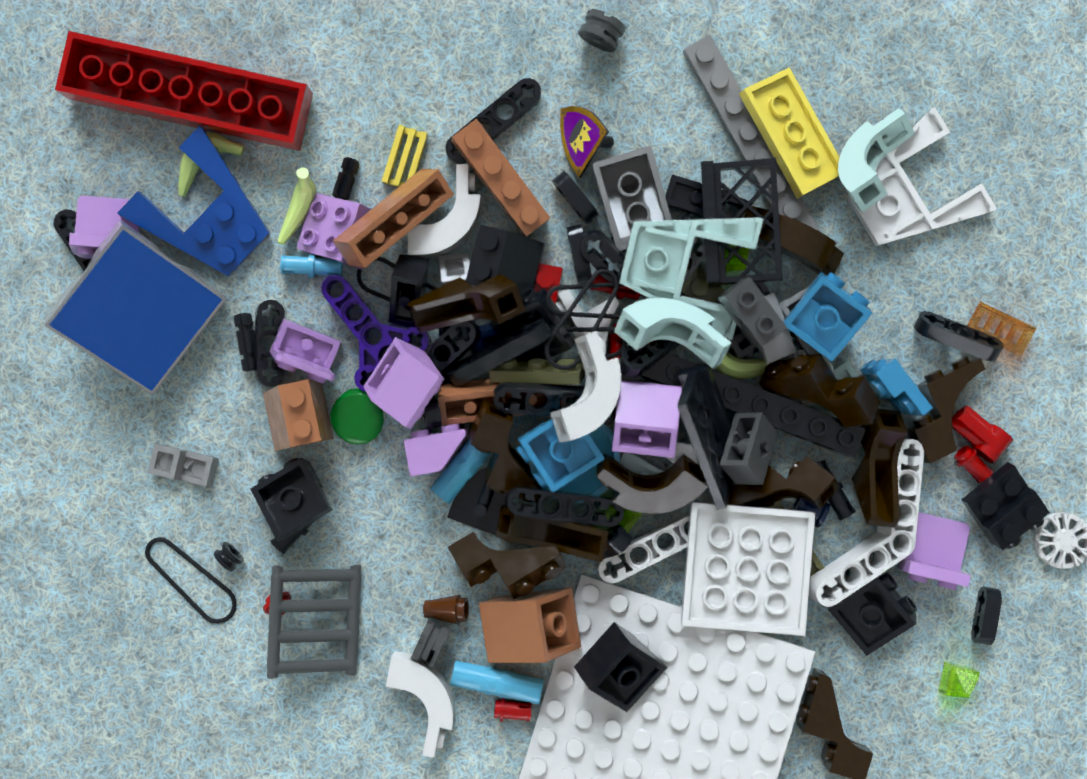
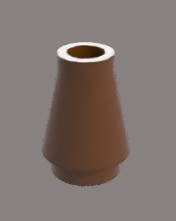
[423,594,469,625]

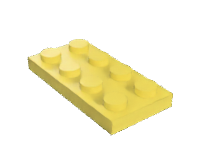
[739,67,839,199]

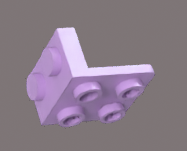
[297,193,371,270]
[69,195,140,259]
[270,318,341,384]
[898,512,971,590]

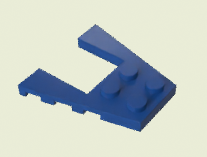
[117,126,270,276]

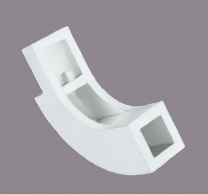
[408,164,482,258]
[550,331,621,443]
[386,651,455,758]

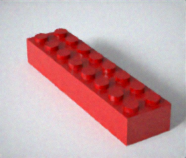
[55,31,313,151]

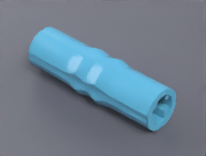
[430,439,491,504]
[450,660,544,704]

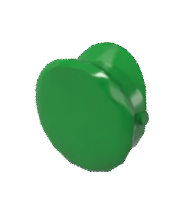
[330,388,384,445]

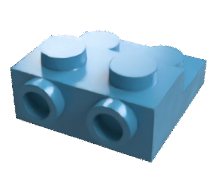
[783,272,873,362]
[860,358,933,416]
[517,418,604,493]

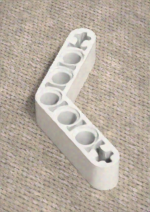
[808,438,924,607]
[597,513,690,584]

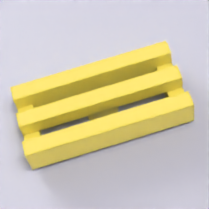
[382,124,428,187]

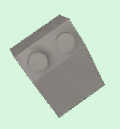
[592,146,672,251]

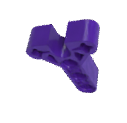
[321,275,431,392]

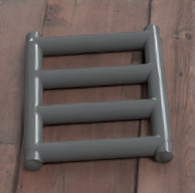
[267,565,361,679]

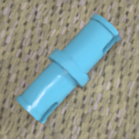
[280,254,343,278]

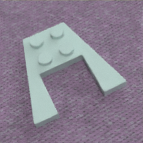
[619,217,763,340]

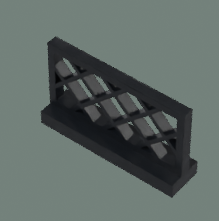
[701,158,783,288]
[677,364,733,510]

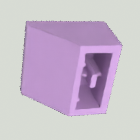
[363,337,444,429]
[612,380,682,458]
[404,423,470,477]

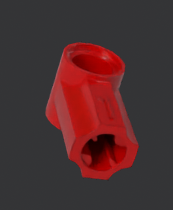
[952,405,1013,464]

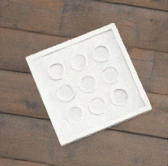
[681,502,815,636]

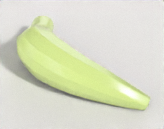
[178,132,245,197]
[277,168,316,245]
[715,352,782,379]

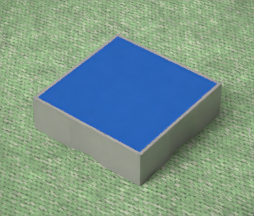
[44,220,227,395]

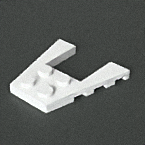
[845,107,997,247]

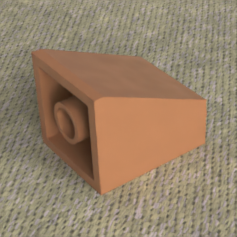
[263,379,334,451]
[479,587,581,663]

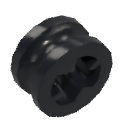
[213,542,244,572]

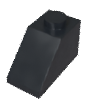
[389,254,429,327]

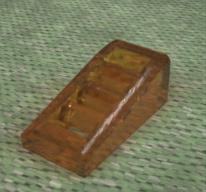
[967,302,1037,357]

